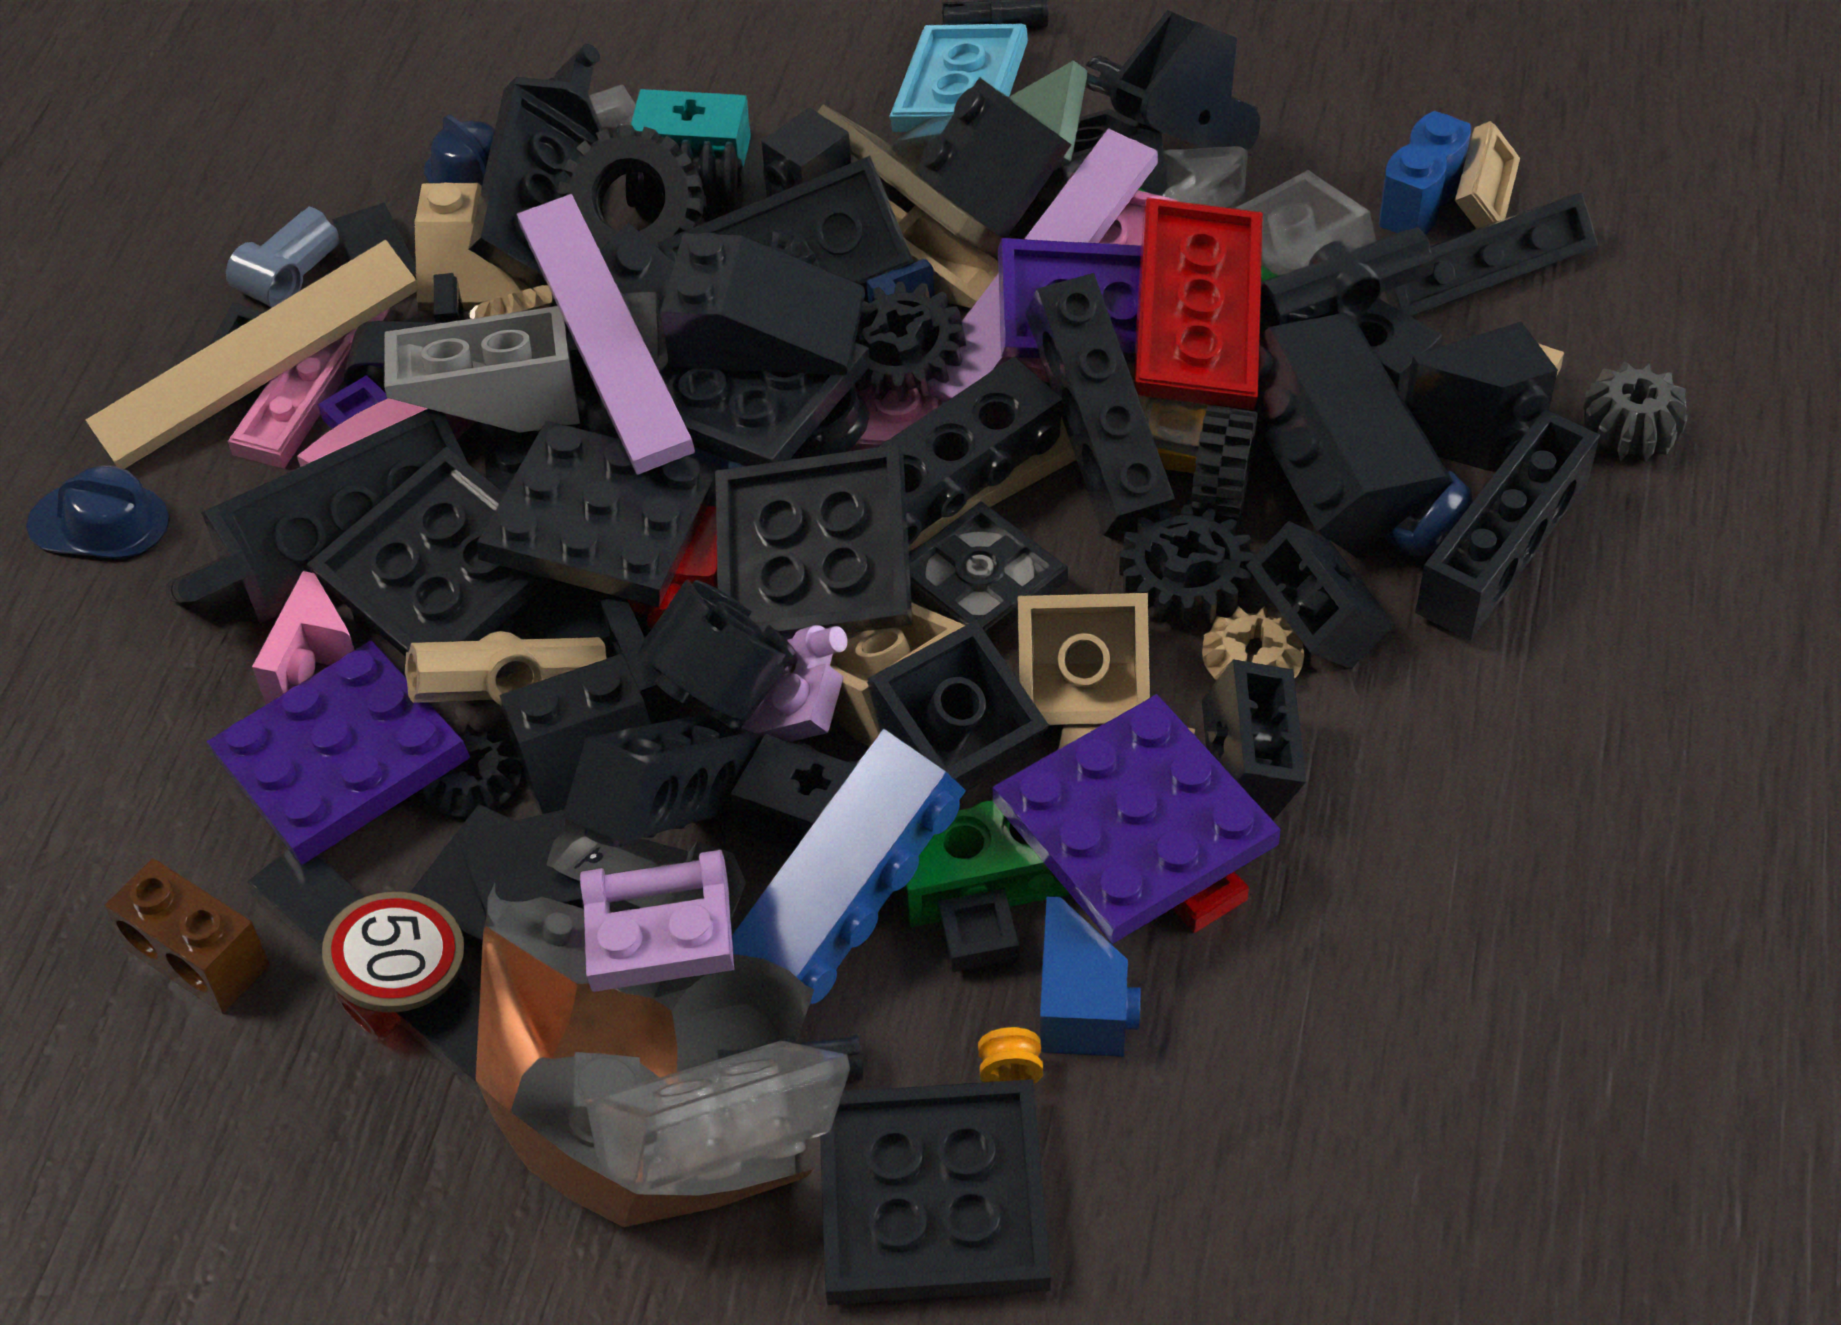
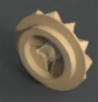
[469,285,554,319]
[1202,606,1304,680]

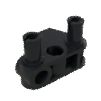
[1085,10,1261,159]

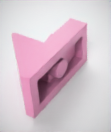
[252,571,355,705]

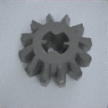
[1583,361,1688,463]

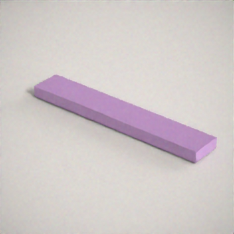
[928,129,1158,403]
[517,194,695,475]

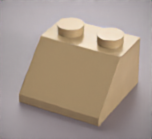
[1018,593,1150,725]

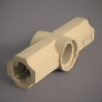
[405,631,607,706]

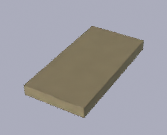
[818,104,1011,259]

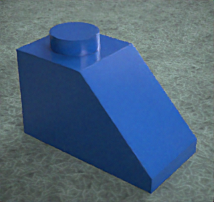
[1040,897,1141,1057]

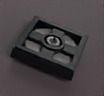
[909,501,1068,640]

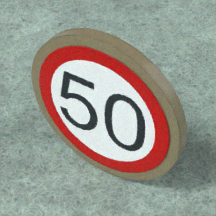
[322,892,464,1012]

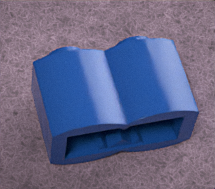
[1379,111,1471,234]

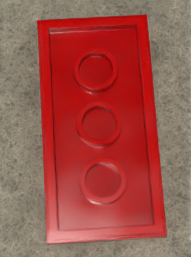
[1133,197,1263,410]

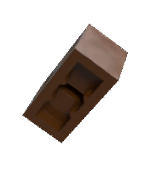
[104,858,270,1014]

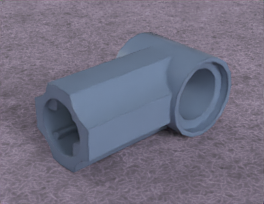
[226,206,340,308]

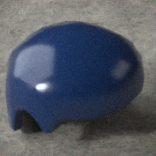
[1384,471,1473,558]

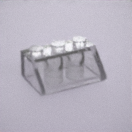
[585,1041,850,1195]

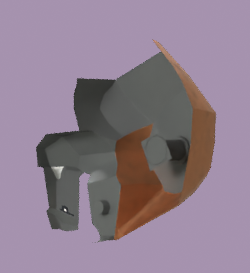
[476,819,814,1227]

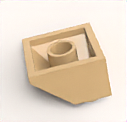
[415,183,531,311]

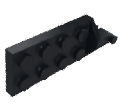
[468,44,603,288]
[165,409,468,624]

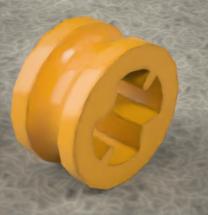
[978,1027,1043,1084]

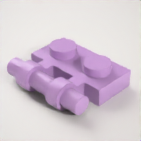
[742,625,847,743]

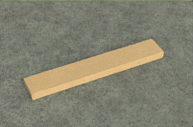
[86,240,419,469]

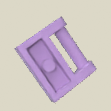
[580,850,734,992]

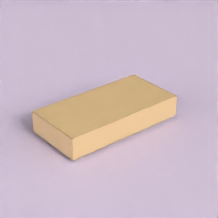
[1455,121,1520,229]

